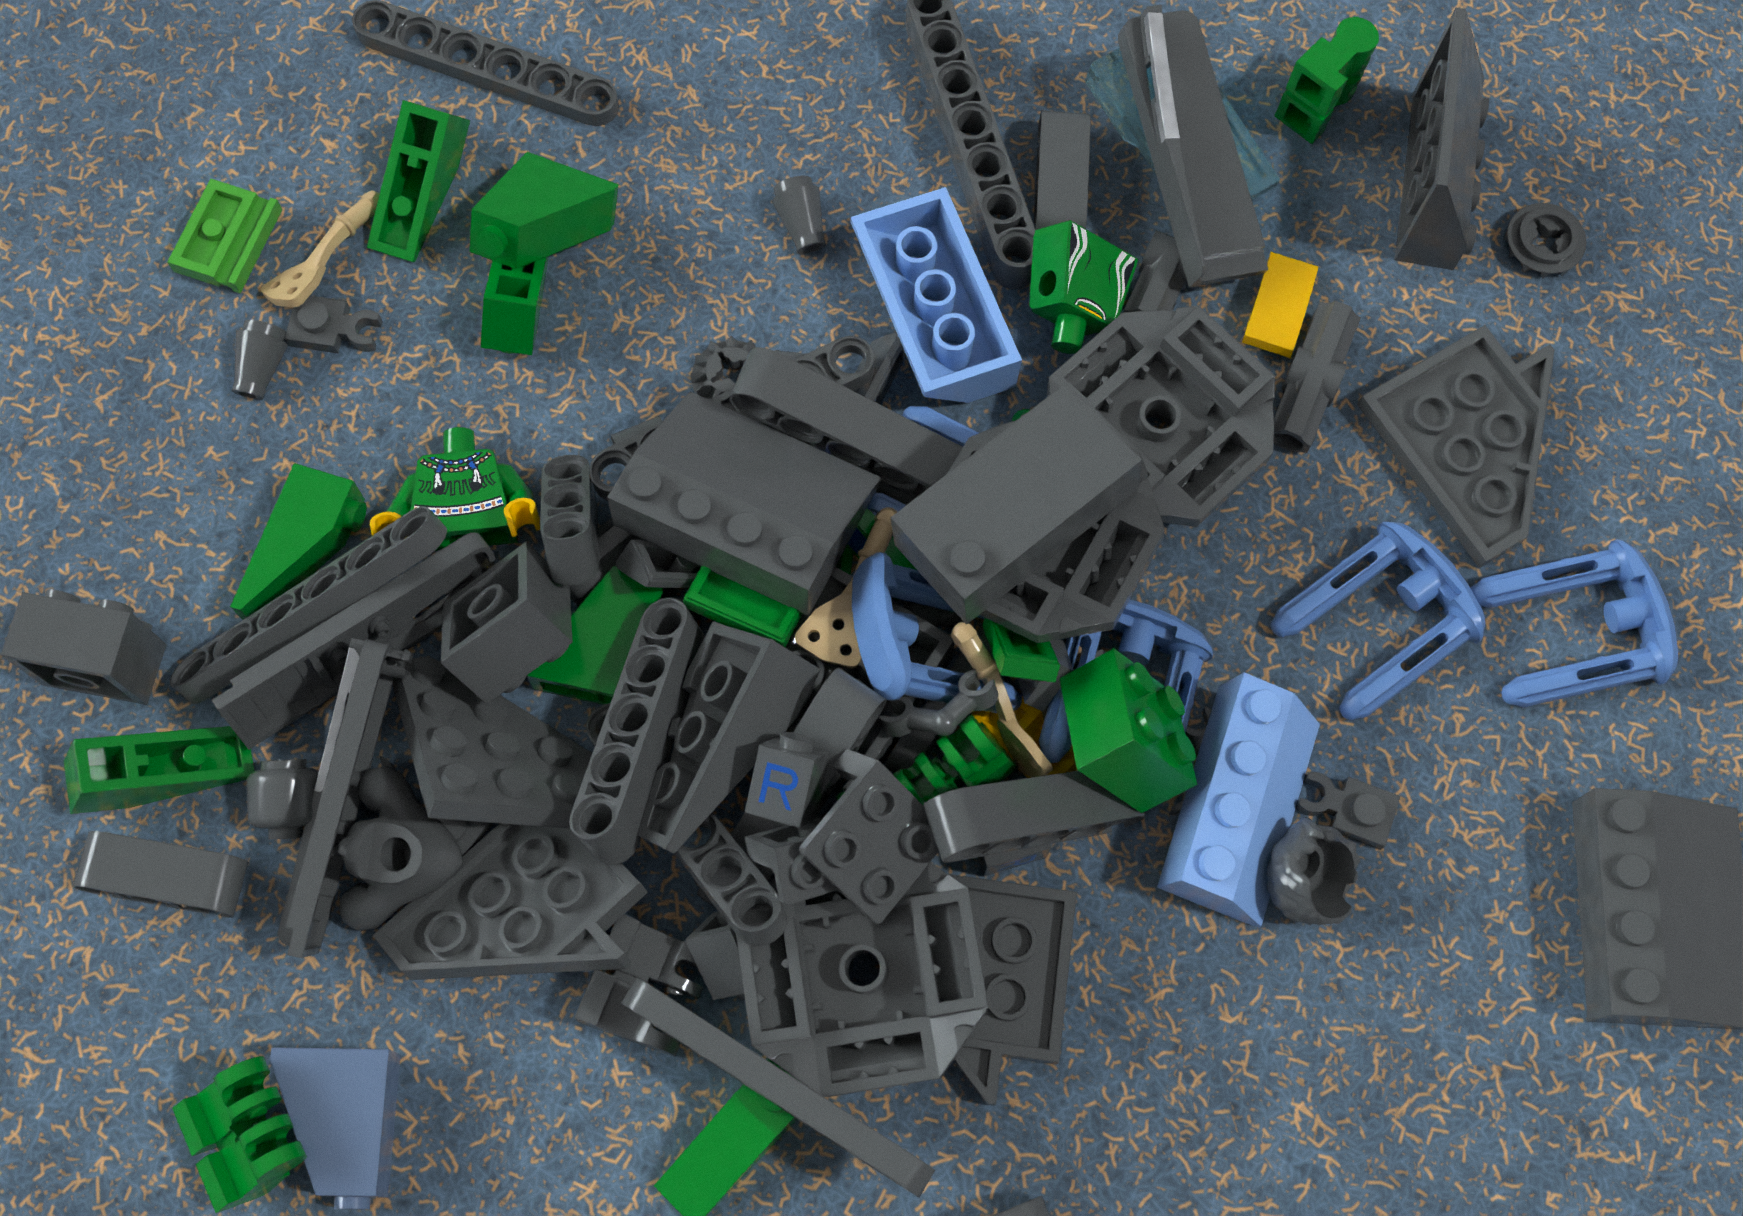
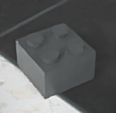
[441,541,573,704]
[0,589,167,705]

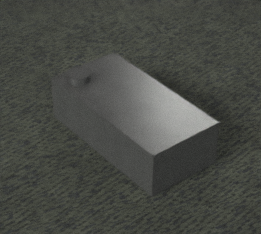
[890,383,1142,625]

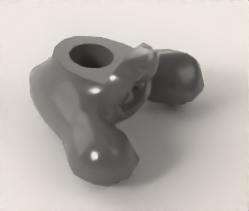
[338,766,463,931]

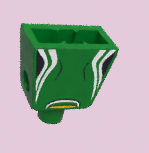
[1029,220,1138,354]

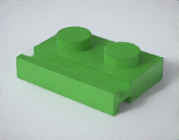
[167,179,282,294]

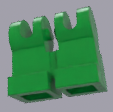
[1274,17,1379,144]
[892,714,1018,805]
[172,1056,307,1214]

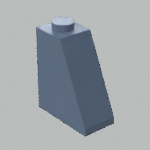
[270,1048,401,1209]

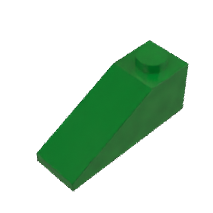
[367,100,470,262]
[480,256,549,355]
[230,463,367,620]
[63,726,254,814]
[654,1058,799,1216]

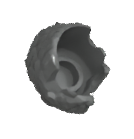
[1266,817,1360,925]

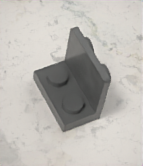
[799,749,939,924]

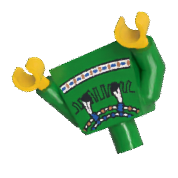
[370,427,540,552]

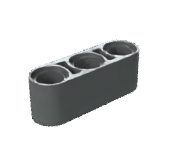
[1033,110,1091,230]
[540,455,599,585]
[72,831,249,918]

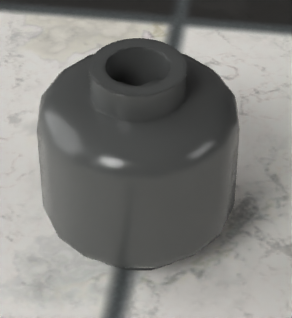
[247,759,319,839]

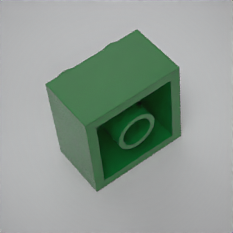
[1059,648,1197,813]

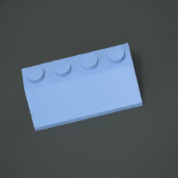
[851,187,1022,403]
[1157,672,1320,928]

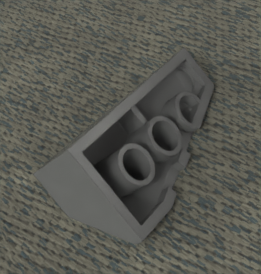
[637,622,821,854]

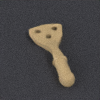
[260,191,380,308]
[795,507,897,669]
[951,622,1053,777]

